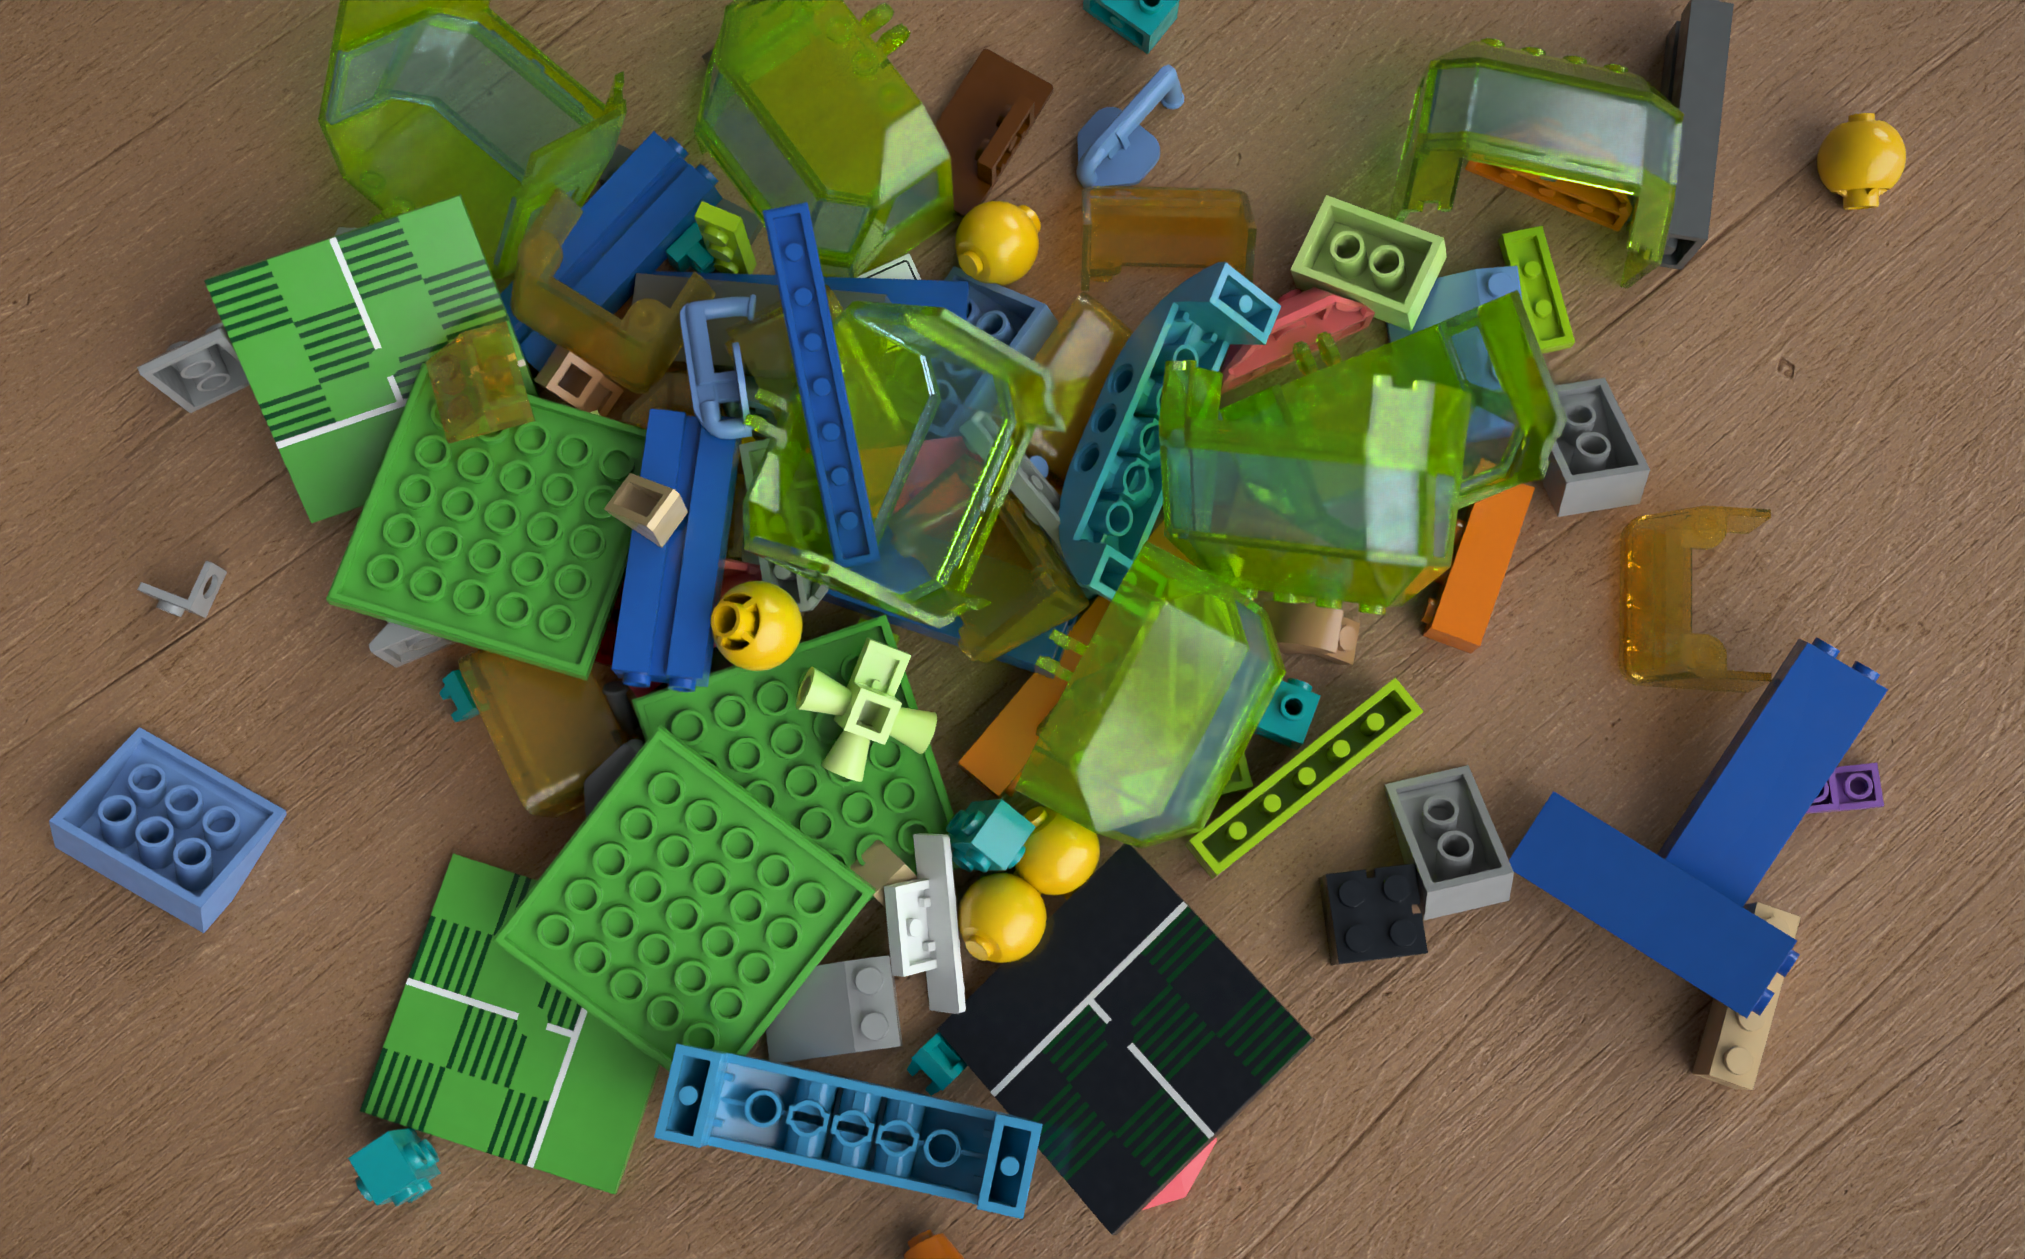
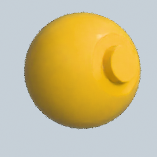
[1817,113,1906,210]
[955,201,1041,286]
[711,581,803,671]
[1014,806,1100,900]
[957,871,1047,963]

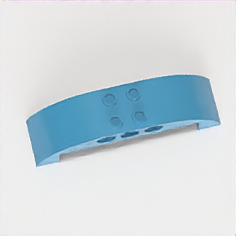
[1058,262,1281,623]
[654,1044,1043,1219]

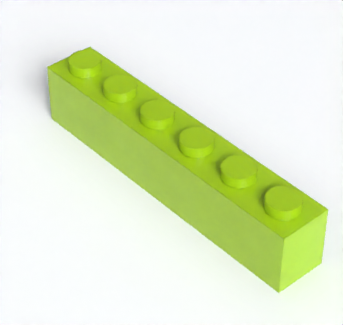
[1185,677,1424,879]

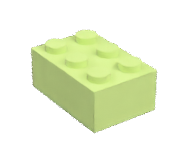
[1290,195,1447,331]

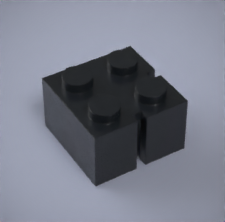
[1318,864,1428,966]

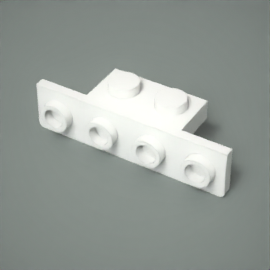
[884,833,966,1014]

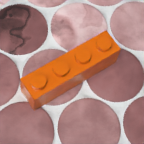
[1421,470,1535,654]

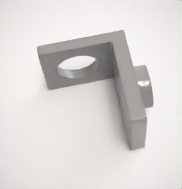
[137,561,227,618]

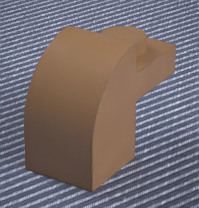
[534,345,624,417]
[1256,600,1360,665]

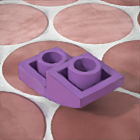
[1806,763,1884,814]

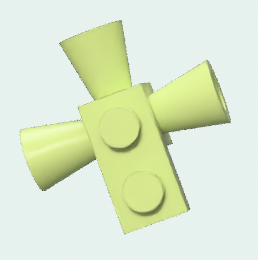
[796,637,937,782]

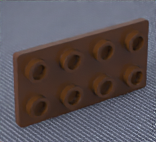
[901,49,1053,218]

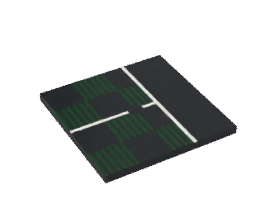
[937,841,1316,1235]

